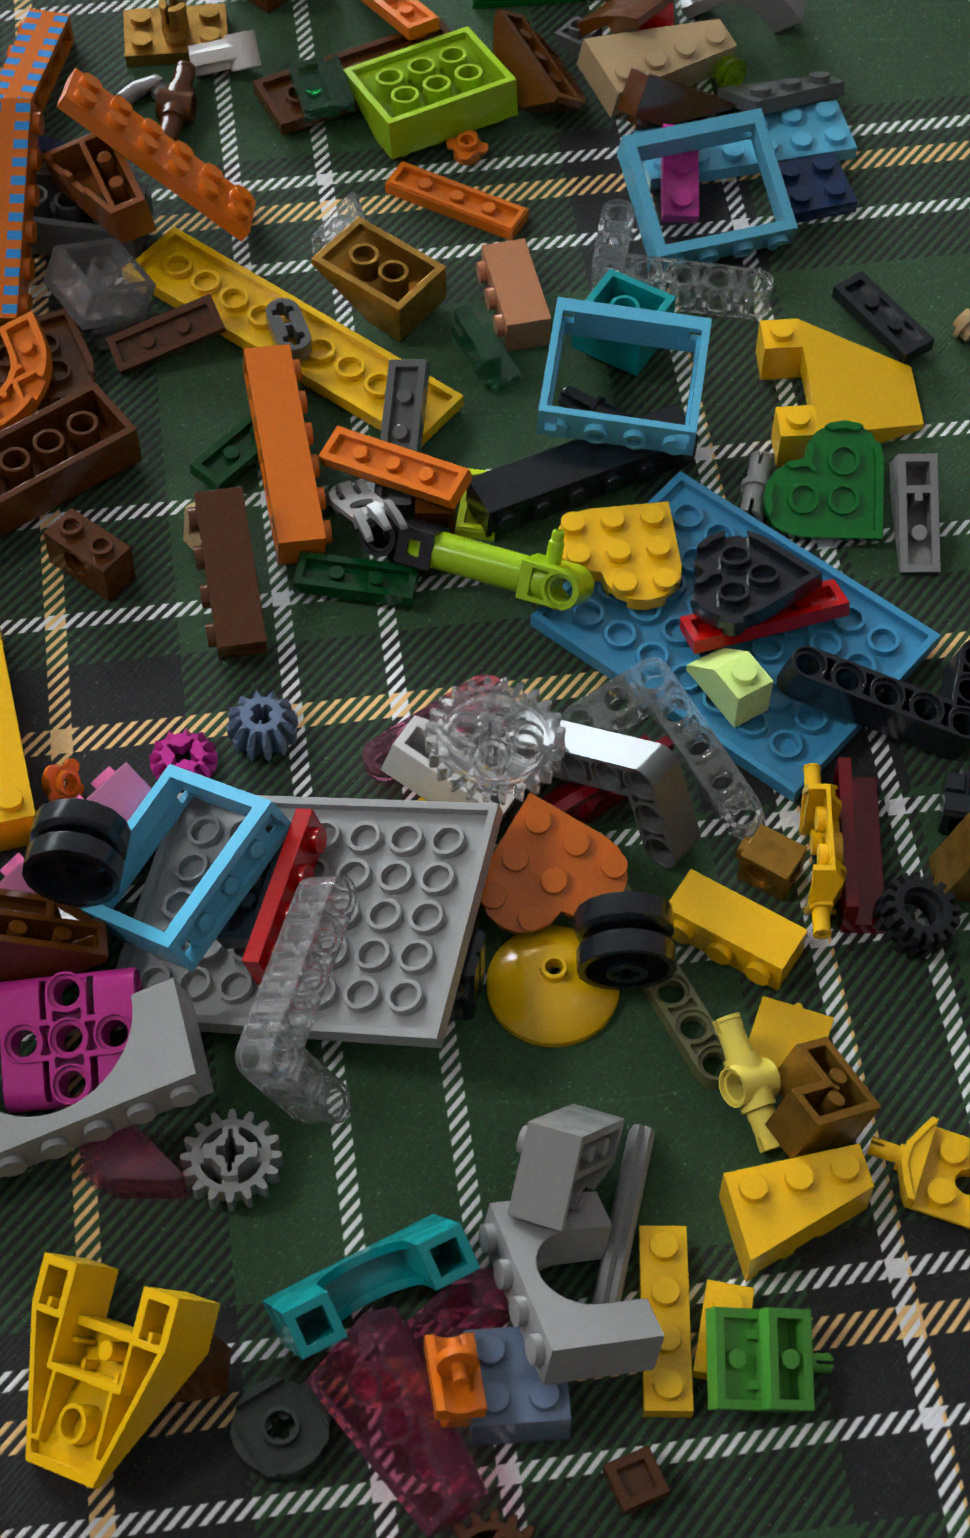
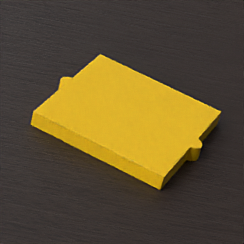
[749,996,834,1069]

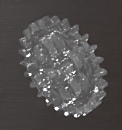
[424,676,566,805]

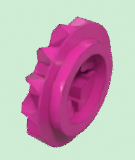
[149,728,218,780]

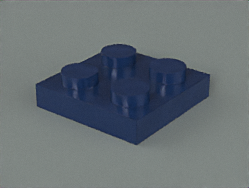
[778,152,858,223]

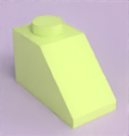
[686,647,773,728]

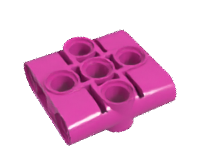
[0,967,143,1114]

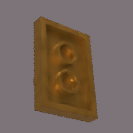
[123,0,228,67]

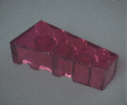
[305,1307,488,1538]

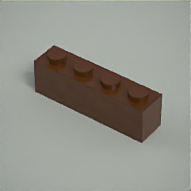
[187,486,268,660]

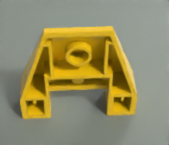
[756,319,924,467]
[25,1252,221,1489]

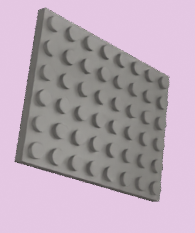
[116,793,503,1048]

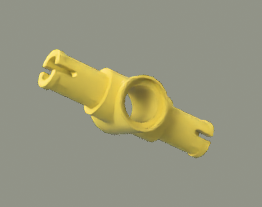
[712,1012,781,1154]

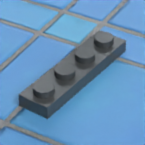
[374,359,430,511]

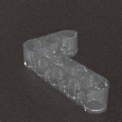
[591,199,774,319]
[562,658,766,841]
[235,875,357,1124]

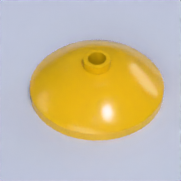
[486,925,620,1048]

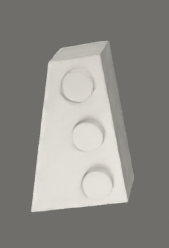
[381,715,543,821]

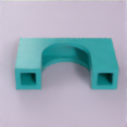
[262,1214,480,1360]

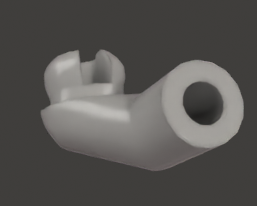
[115,74,167,105]

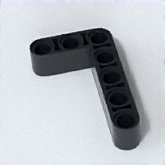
[777,640,970,759]

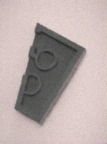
[717,71,844,114]

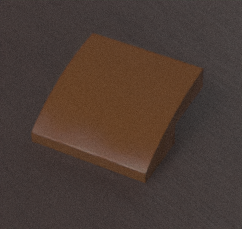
[577,0,675,36]

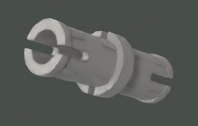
[740,451,774,522]

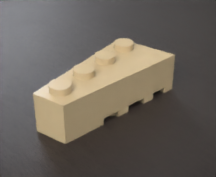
[577,19,737,118]

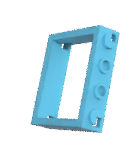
[617,108,798,272]
[536,297,712,456]
[75,764,291,972]

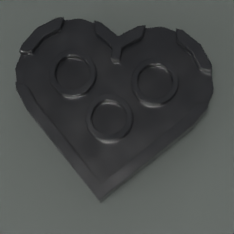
[692,531,823,636]

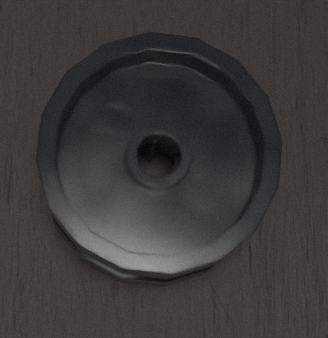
[22,798,131,907]
[574,891,677,990]

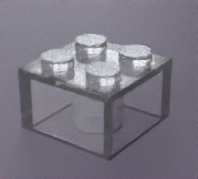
[43,237,156,330]

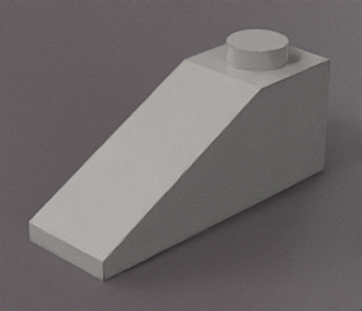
[890,453,941,574]

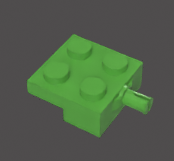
[706,1307,834,1413]

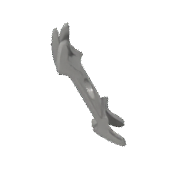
[325,480,408,543]

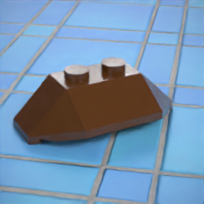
[492,8,587,114]
[0,888,108,981]

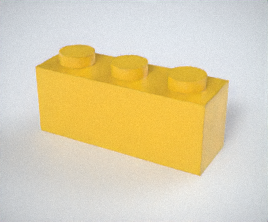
[669,869,808,991]

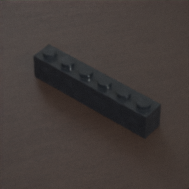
[466,404,699,537]

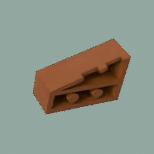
[41,133,157,244]

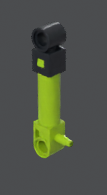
[360,514,594,611]

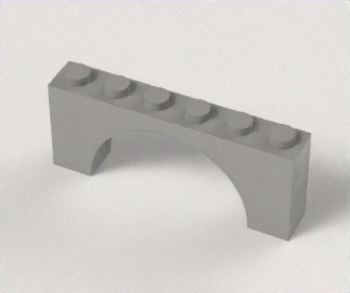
[0,977,214,1178]

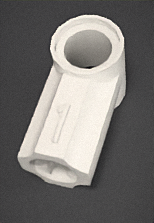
[188,30,262,76]

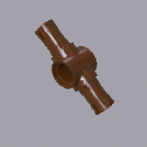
[155,61,197,141]

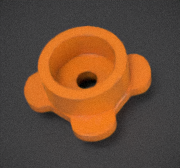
[446,130,488,165]
[41,758,84,802]

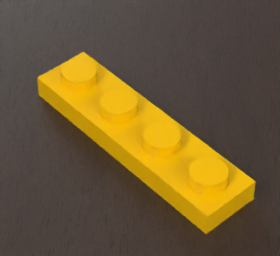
[638,1225,694,1418]

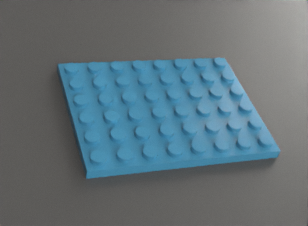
[530,471,941,802]

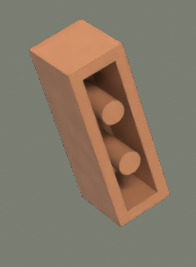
[476,238,551,352]

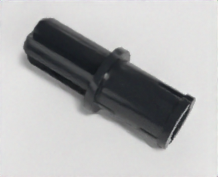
[558,386,633,417]

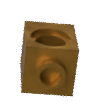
[735,824,808,901]

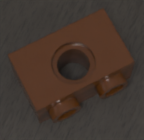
[43,508,136,602]

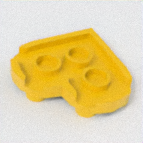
[558,501,682,610]

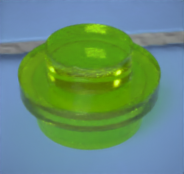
[713,55,747,87]

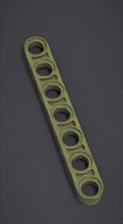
[624,883,726,1090]

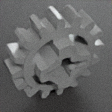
[180,1109,283,1212]

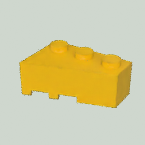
[719,1143,874,1283]

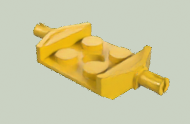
[799,763,847,939]
[867,1116,970,1229]

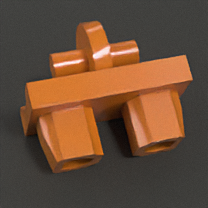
[423,1332,487,1428]

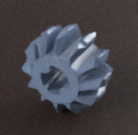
[226,689,298,762]

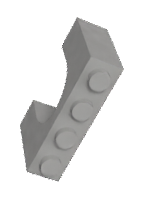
[479,1191,665,1385]

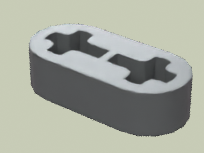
[266,298,312,362]

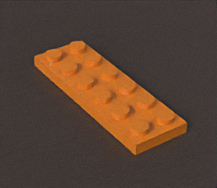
[57,68,256,242]

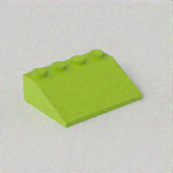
[343,26,518,160]

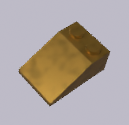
[311,216,446,341]

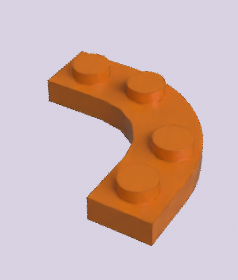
[0,311,53,431]

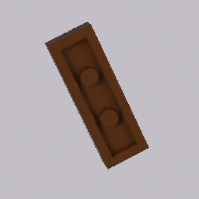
[105,294,226,376]

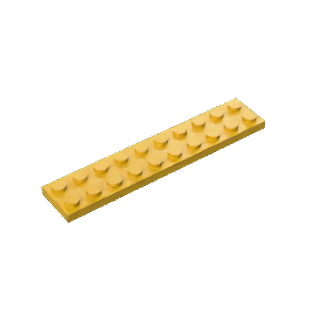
[125,227,464,446]

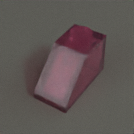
[78,1124,188,1199]
[404,1268,511,1366]

